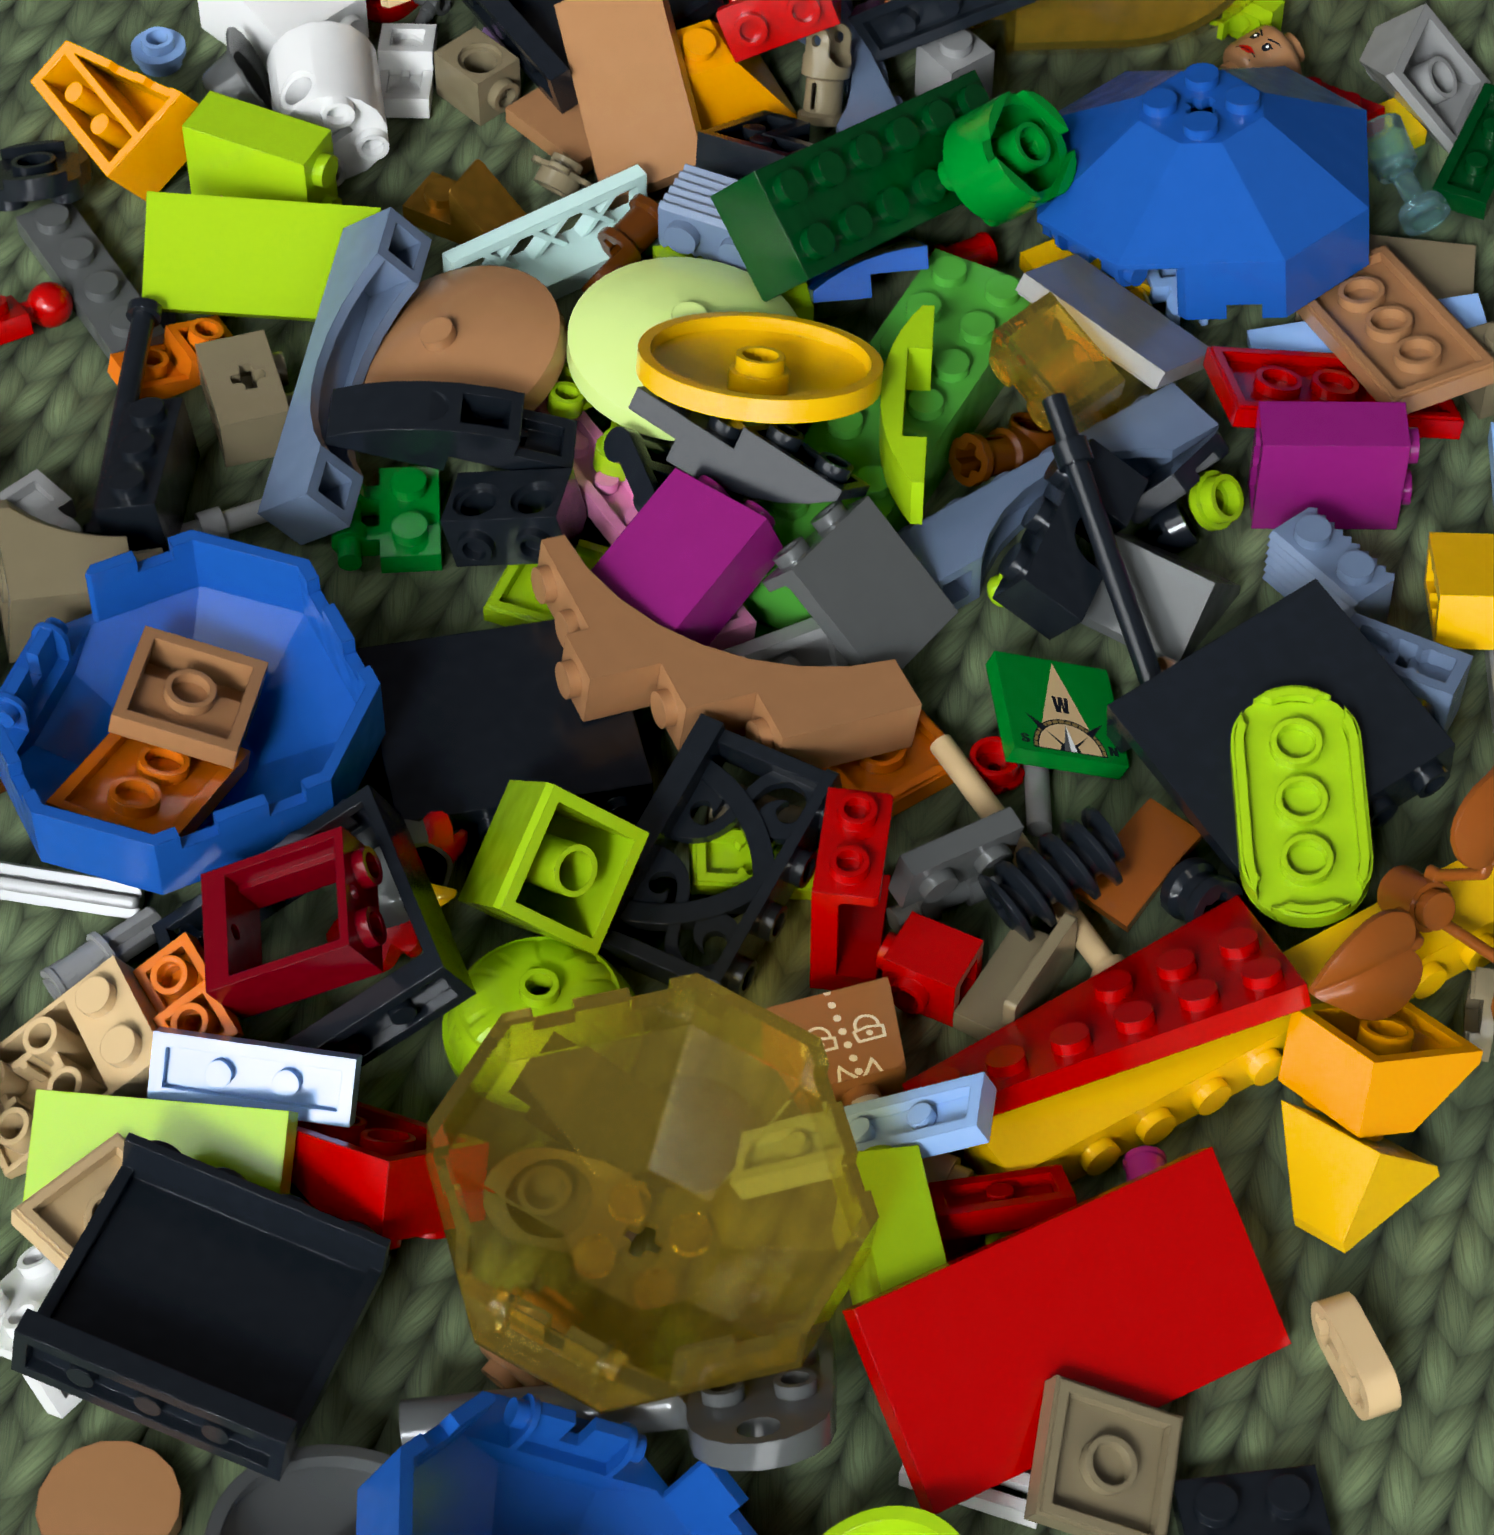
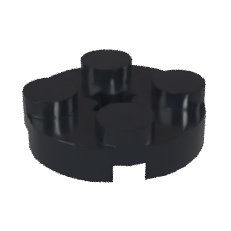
[0,140,93,212]

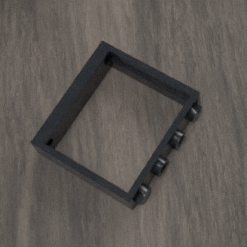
[152,785,477,1067]

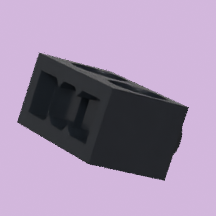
[440,468,588,567]

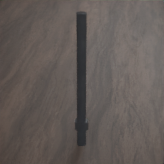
[1042,393,1162,685]

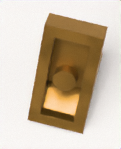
[402,159,527,245]

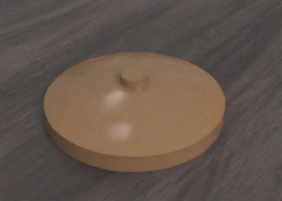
[363,265,568,411]

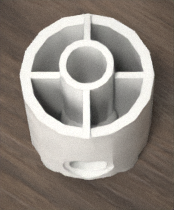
[267,21,390,186]

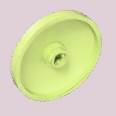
[566,257,798,441]

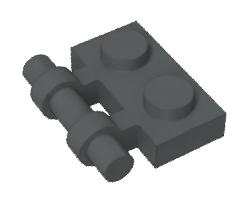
[886,807,1024,932]

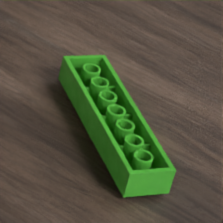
[744,248,1039,629]

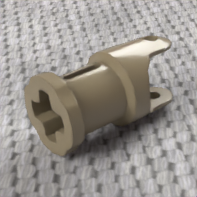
[797,23,852,127]

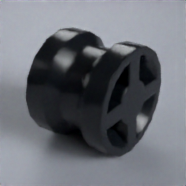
[1160,857,1244,924]

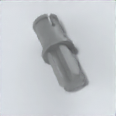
[40,907,162,1000]

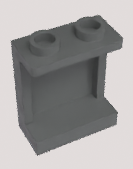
[762,496,958,670]

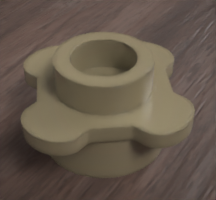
[531,152,592,198]

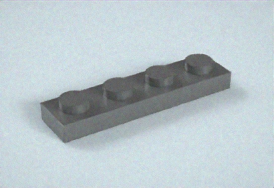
[16,203,165,359]

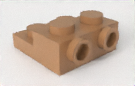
[108,625,269,769]

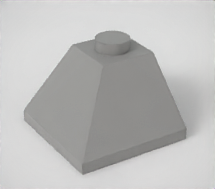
[1359,3,1491,153]

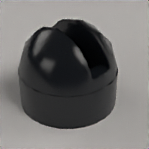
[1147,500,1199,553]

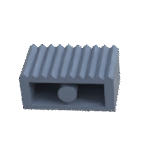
[658,164,749,273]
[1262,507,1395,624]

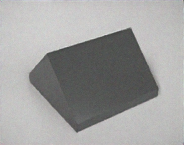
[1080,532,1241,662]

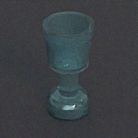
[1367,113,1451,236]

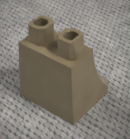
[0,499,163,663]

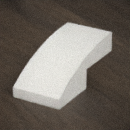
[377,23,437,118]

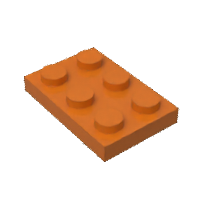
[45,733,251,837]

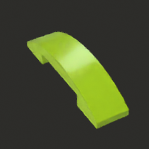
[879,305,935,525]

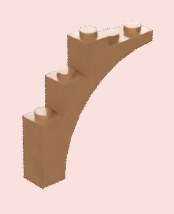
[531,535,922,769]

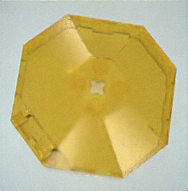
[426,973,879,1414]

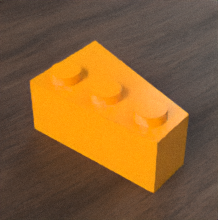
[30,40,199,201]

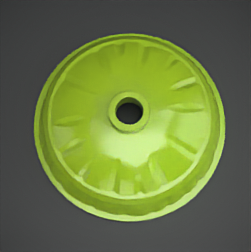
[442,936,642,1113]

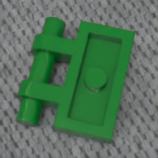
[331,466,442,573]

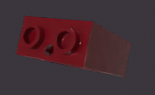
[201,826,387,1019]

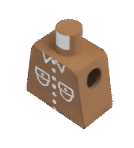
[765,977,906,1116]

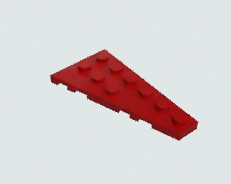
[902,895,1311,1116]

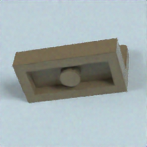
[953,912,1078,1040]

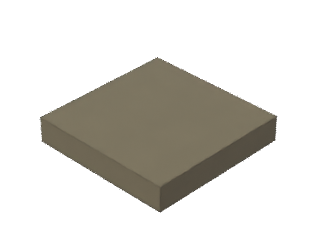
[1024,1375,1183,1535]

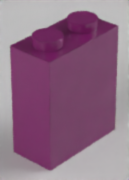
[1247,401,1420,530]
[591,468,783,646]

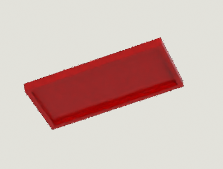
[842,1146,1291,1515]

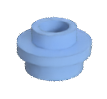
[131,26,186,77]

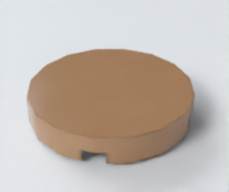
[35,1441,184,1535]

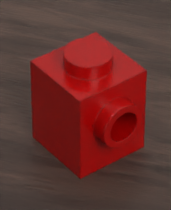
[876,911,984,1027]

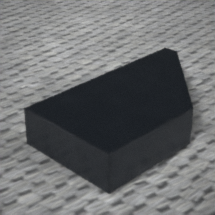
[1131,430,1229,524]

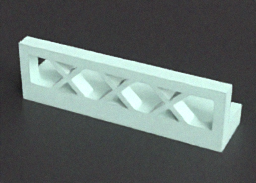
[442,164,661,300]

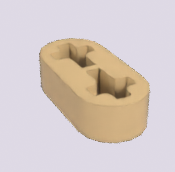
[1311,1292,1402,1421]

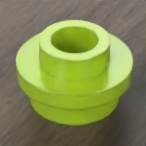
[1188,470,1244,531]

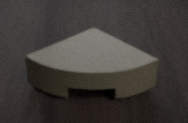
[1463,967,1494,1062]

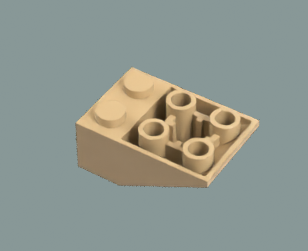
[0,955,158,1179]

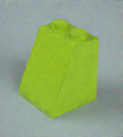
[458,780,649,956]

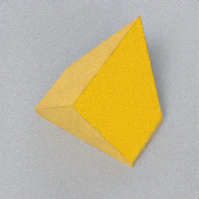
[1281,1100,1439,1253]

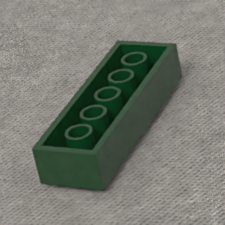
[710,70,990,302]

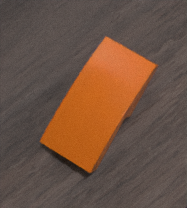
[108,315,233,399]
[132,932,244,1038]

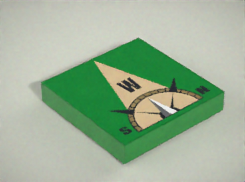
[985,651,1129,780]

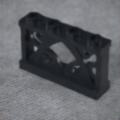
[598,713,842,1013]

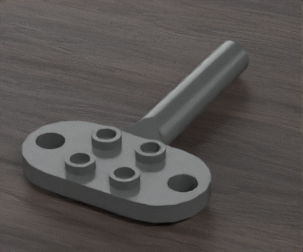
[399,1318,837,1471]

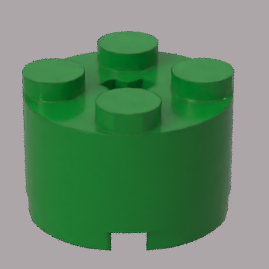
[937,90,1077,227]

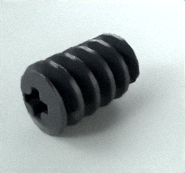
[977,806,1125,942]

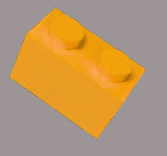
[1278,1001,1483,1142]

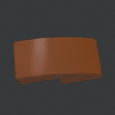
[1075,797,1203,933]

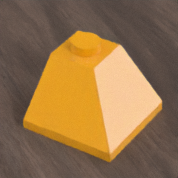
[676,19,797,130]

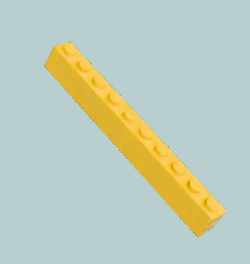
[963,860,1494,1183]

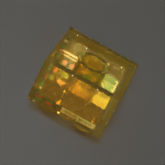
[989,292,1126,433]

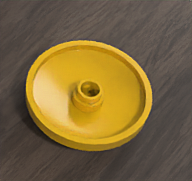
[636,311,884,424]

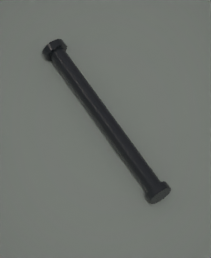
[82,297,163,535]

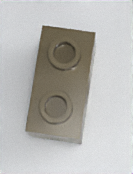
[195,329,294,467]

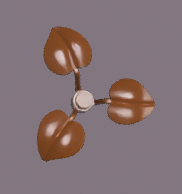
[1308,766,1494,1021]

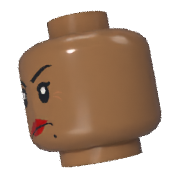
[1219,25,1305,75]

